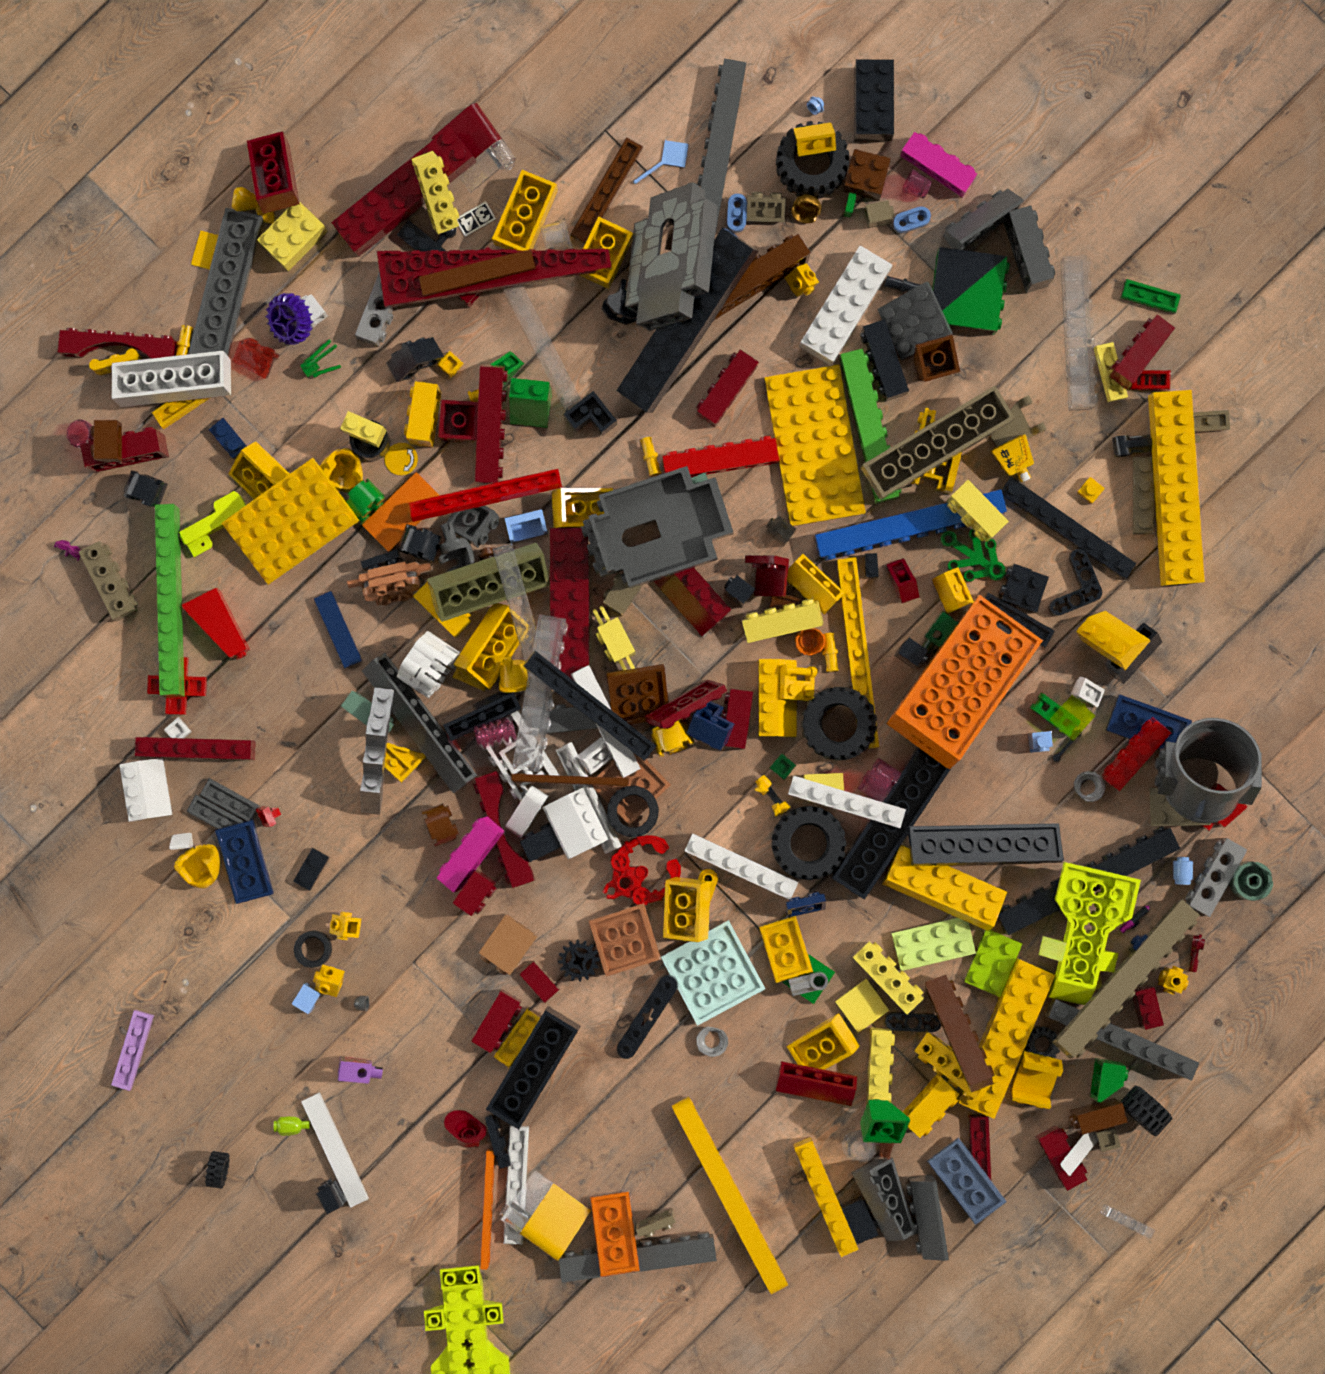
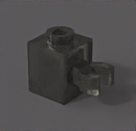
[766,516,796,546]

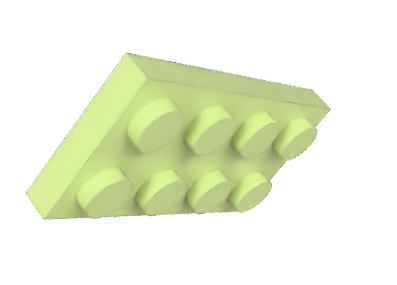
[891,918,976,971]

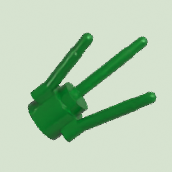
[300,339,341,378]

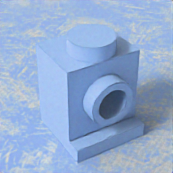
[1028,731,1053,753]

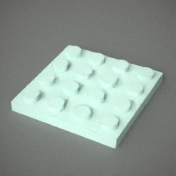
[661,920,765,1026]

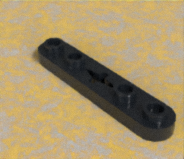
[617,975,678,1059]

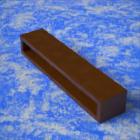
[925,974,995,1093]

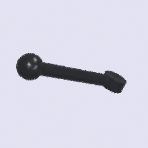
[1052,730,1082,762]

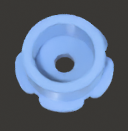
[807,96,824,115]

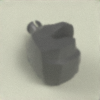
[438,522,475,572]

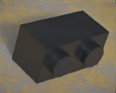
[864,553,879,579]

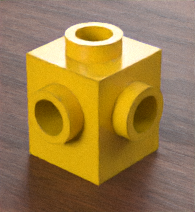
[785,263,819,296]
[329,911,361,940]
[313,965,345,997]
[1158,966,1189,995]

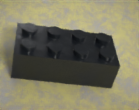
[854,59,894,141]

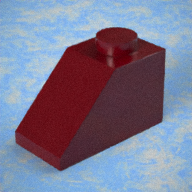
[886,558,920,604]

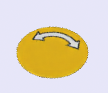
[385,442,418,475]

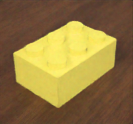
[257,202,328,271]
[946,480,1009,542]

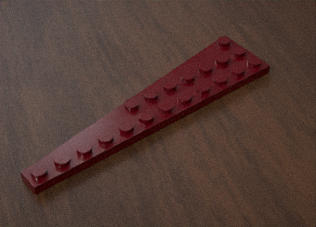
[377,249,612,308]

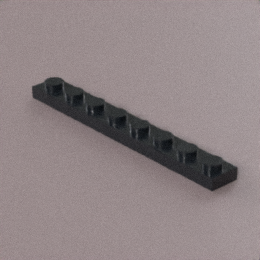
[1001,477,1137,580]
[523,651,656,761]

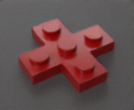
[147,657,207,715]

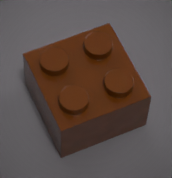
[843,149,891,201]

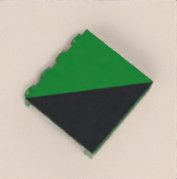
[932,247,1010,335]

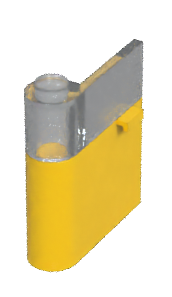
[499,1170,591,1261]

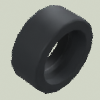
[293,930,332,968]

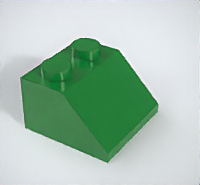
[1089,1058,1128,1102]
[860,1099,910,1143]

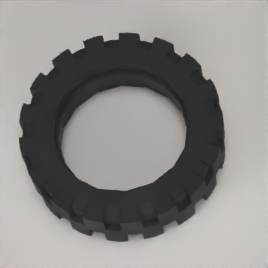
[607,786,659,837]

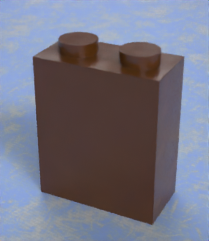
[1068,1098,1128,1135]

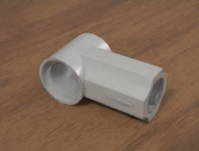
[789,971,828,996]

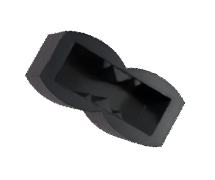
[315,1178,347,1215]

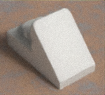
[1070,676,1105,707]

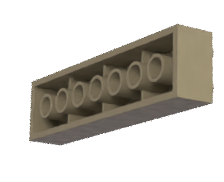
[861,386,1015,501]

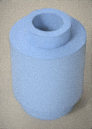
[1173,857,1193,885]

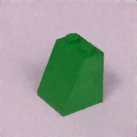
[509,378,552,428]

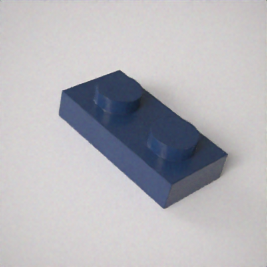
[209,418,247,459]

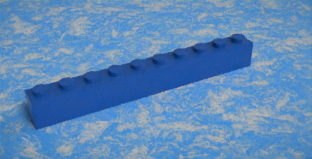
[814,490,1007,561]

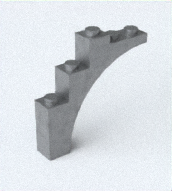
[360,687,394,815]

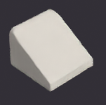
[169,833,193,850]

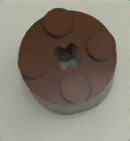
[421,803,459,847]

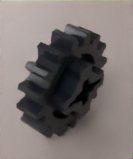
[558,939,600,982]

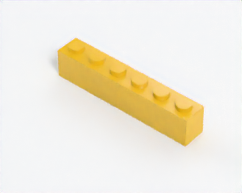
[793,1137,859,1257]

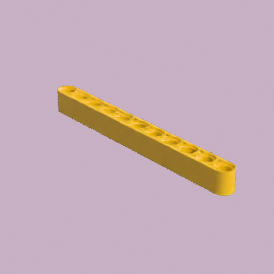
[672,1096,788,1295]

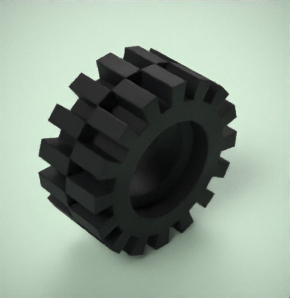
[1024,1026,1060,1058]
[205,1151,230,1189]

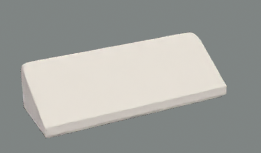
[577,737,613,774]

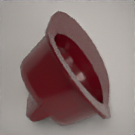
[444,1110,487,1148]

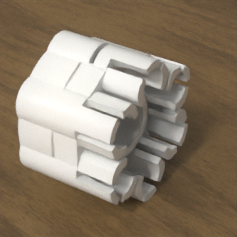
[397,631,460,699]

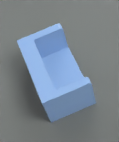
[505,509,548,543]

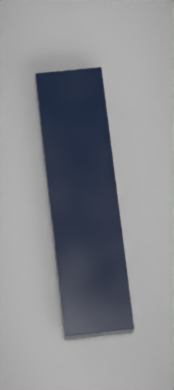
[314,591,363,669]

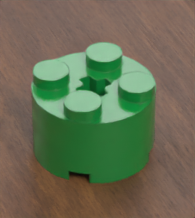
[344,478,385,524]

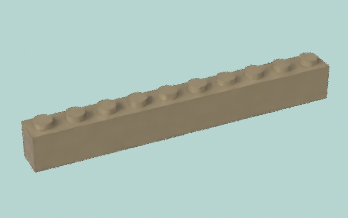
[1052,899,1200,1059]

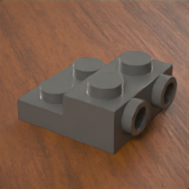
[446,506,500,548]

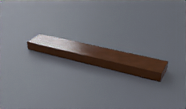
[570,137,643,244]
[419,249,536,297]
[512,774,629,786]

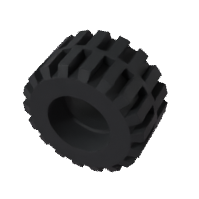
[1120,1085,1173,1137]

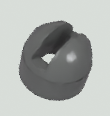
[354,995,369,1011]

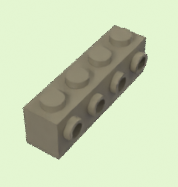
[78,541,138,621]

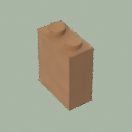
[479,914,538,975]

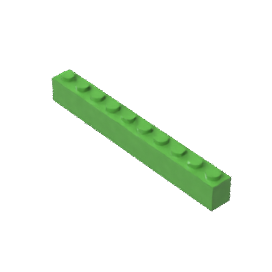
[155,504,185,698]

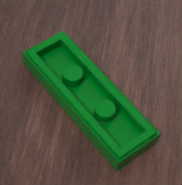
[1120,279,1181,314]

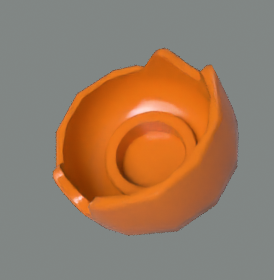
[794,628,825,656]

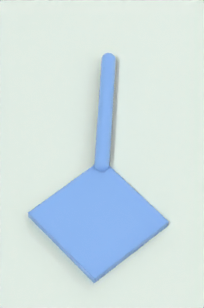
[633,140,689,184]

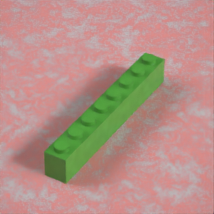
[839,349,902,504]

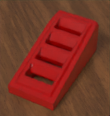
[1131,370,1171,391]

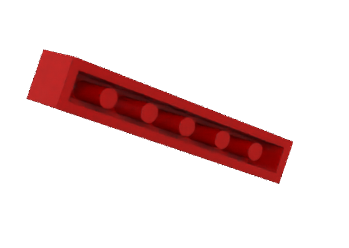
[662,436,779,477]

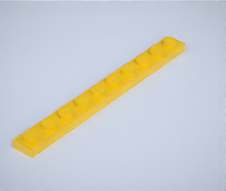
[837,557,879,749]

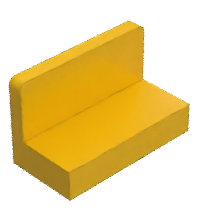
[794,123,836,156]
[932,567,974,614]

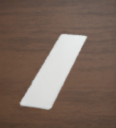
[1060,1131,1098,1176]

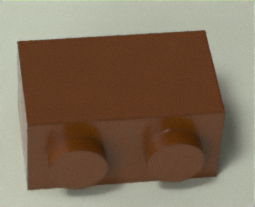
[91,420,122,462]

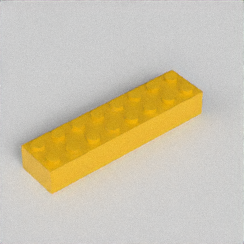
[957,958,1055,1119]

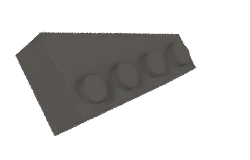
[852,1158,916,1241]

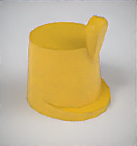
[499,656,530,693]

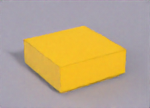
[437,351,464,378]

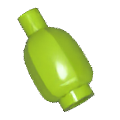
[274,1116,310,1136]

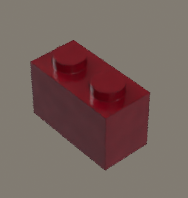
[1132,985,1164,1030]

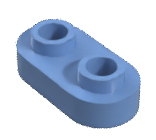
[727,194,747,233]
[893,206,931,233]

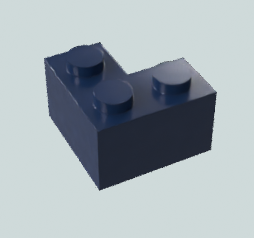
[686,701,735,751]

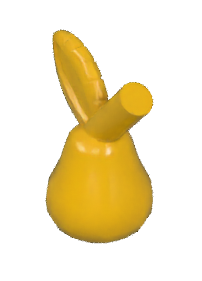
[231,187,275,224]

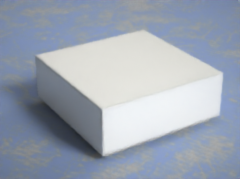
[164,717,192,738]

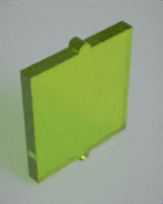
[1049,695,1096,741]

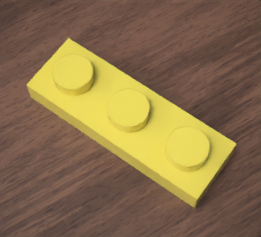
[1093,342,1128,402]

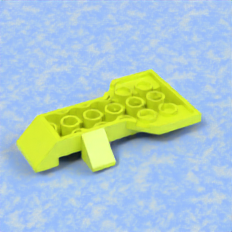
[1038,862,1141,1005]
[424,1265,511,1374]

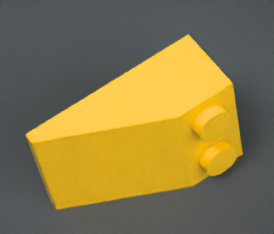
[552,488,613,528]
[786,1013,860,1070]

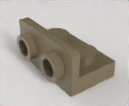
[746,192,786,222]

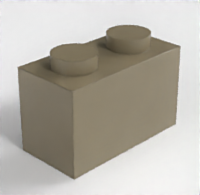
[602,571,643,616]

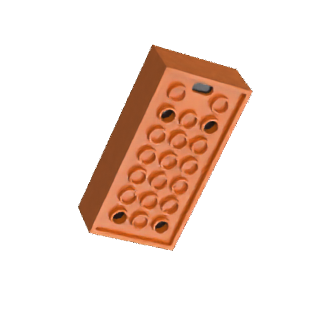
[886,595,1043,770]

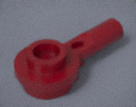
[1189,934,1205,972]

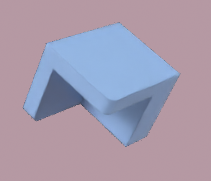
[292,983,320,1014]

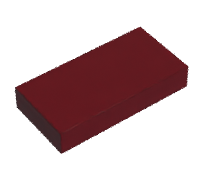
[519,961,560,1003]

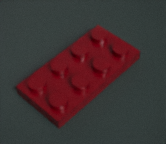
[645,679,727,729]

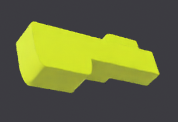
[179,491,247,558]

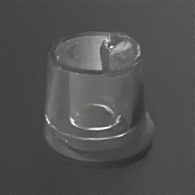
[541,218,574,250]
[842,1130,876,1162]

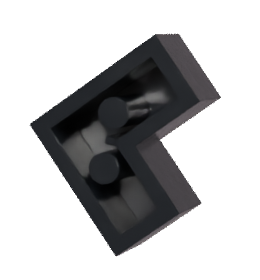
[386,337,444,382]
[563,391,618,436]

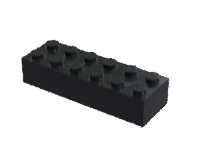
[486,1006,581,1130]

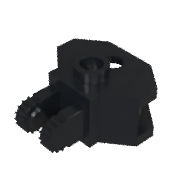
[601,279,637,325]

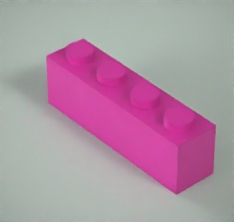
[900,132,978,197]
[437,817,505,893]

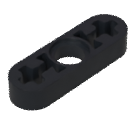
[885,1012,941,1032]

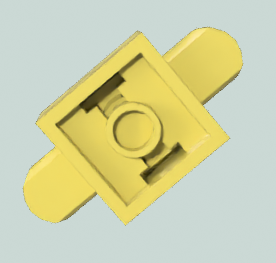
[592,605,636,670]

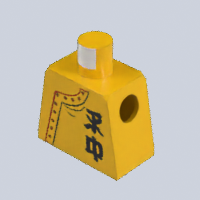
[990,434,1034,482]

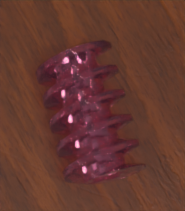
[474,718,517,749]

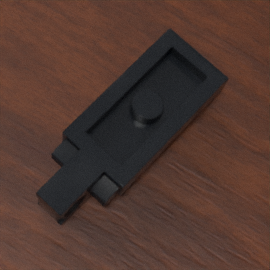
[485,1114,511,1169]

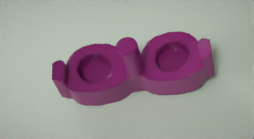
[54,540,81,561]

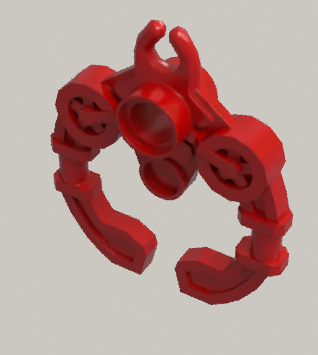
[602,835,681,906]

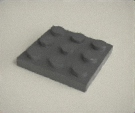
[877,282,953,360]

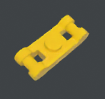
[89,349,142,376]

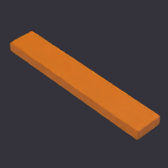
[480,1148,495,1270]

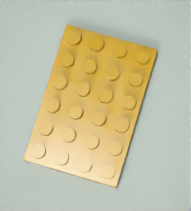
[221,458,359,585]

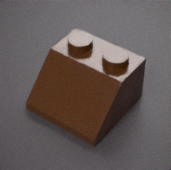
[914,334,960,382]

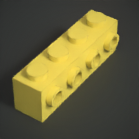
[411,151,460,234]
[742,599,824,643]
[853,941,924,1014]
[866,1027,895,1105]

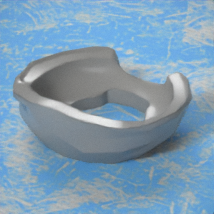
[1074,771,1105,802]
[696,1027,728,1057]

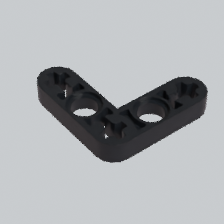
[1048,549,1103,616]

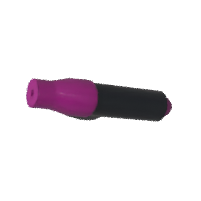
[1119,905,1150,934]

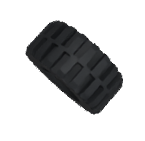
[776,121,849,199]
[801,687,878,760]
[771,806,846,880]

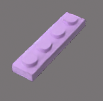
[111,1010,154,1091]

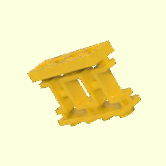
[909,408,962,495]

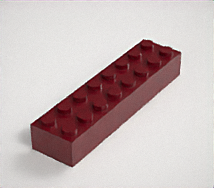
[331,127,477,257]
[550,528,590,680]

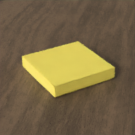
[835,979,889,1033]

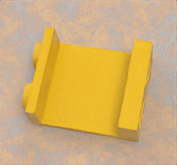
[1011,1051,1063,1109]

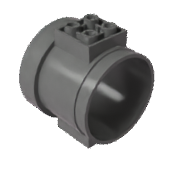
[1155,718,1262,823]

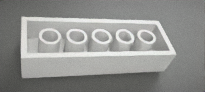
[799,246,892,366]
[112,351,231,407]

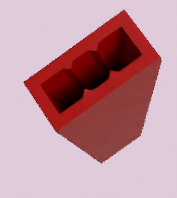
[182,588,250,660]

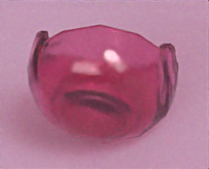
[67,419,94,448]

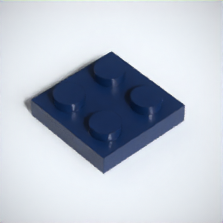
[786,892,826,918]

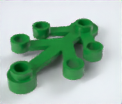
[940,529,1006,582]

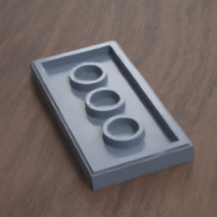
[927,1137,1007,1225]

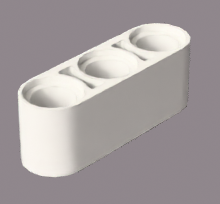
[505,786,548,838]

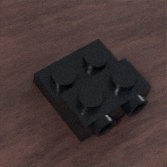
[998,564,1049,613]

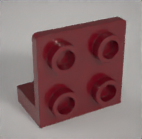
[744,555,789,597]

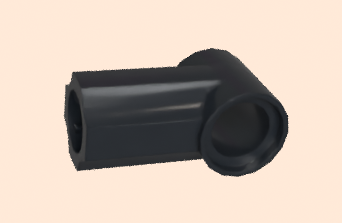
[1112,435,1153,457]

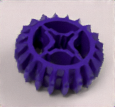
[265,293,314,345]

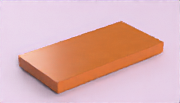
[362,472,440,552]
[590,1192,640,1277]

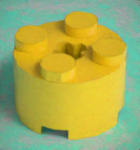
[651,720,694,757]

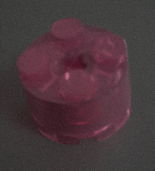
[857,757,901,802]

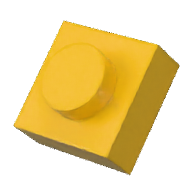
[1077,477,1105,504]

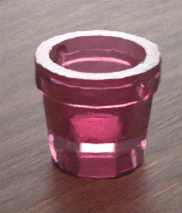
[902,169,932,199]

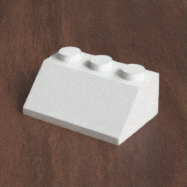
[119,758,172,822]
[543,788,608,859]

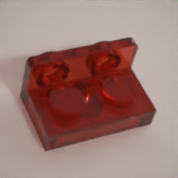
[232,338,280,379]

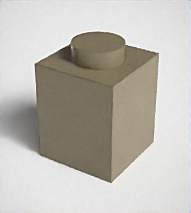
[864,200,894,228]

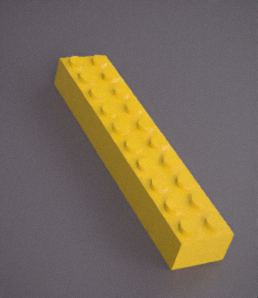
[1148,390,1205,586]

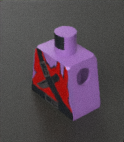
[338,1056,383,1083]

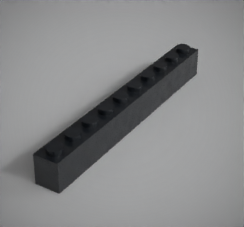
[997,826,1181,935]

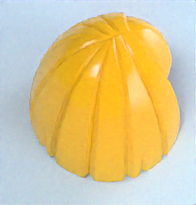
[320,448,363,492]
[174,844,220,889]

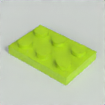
[964,930,1022,997]

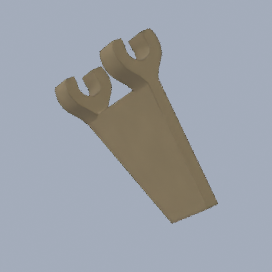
[991,395,1046,447]

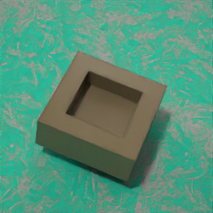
[1095,1127,1121,1152]

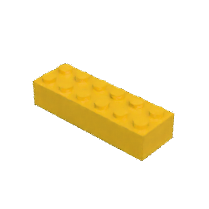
[882,845,1007,931]

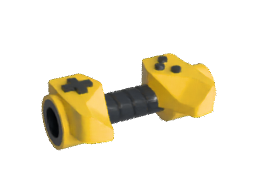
[755,775,791,817]

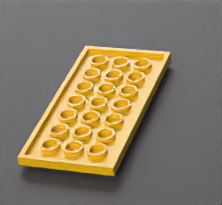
[764,365,866,527]

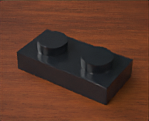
[360,549,402,571]
[293,848,330,891]

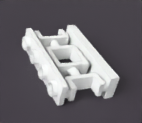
[478,711,560,800]

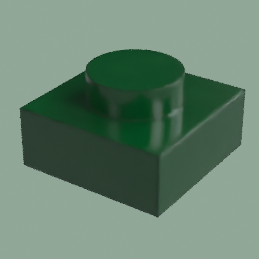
[770,753,796,780]

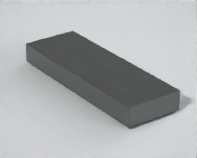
[200,778,260,821]
[187,795,245,829]

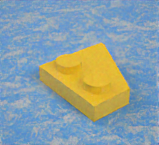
[384,743,426,783]

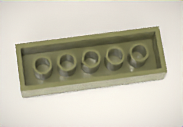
[427,543,550,622]

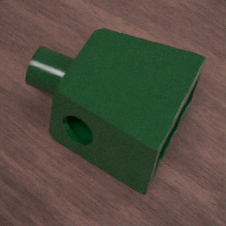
[922,610,959,654]

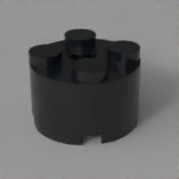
[349,420,391,462]
[123,470,168,507]
[397,524,442,562]

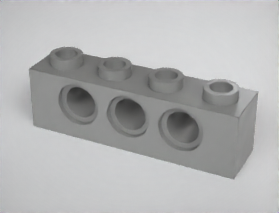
[355,272,397,347]
[1185,838,1247,917]

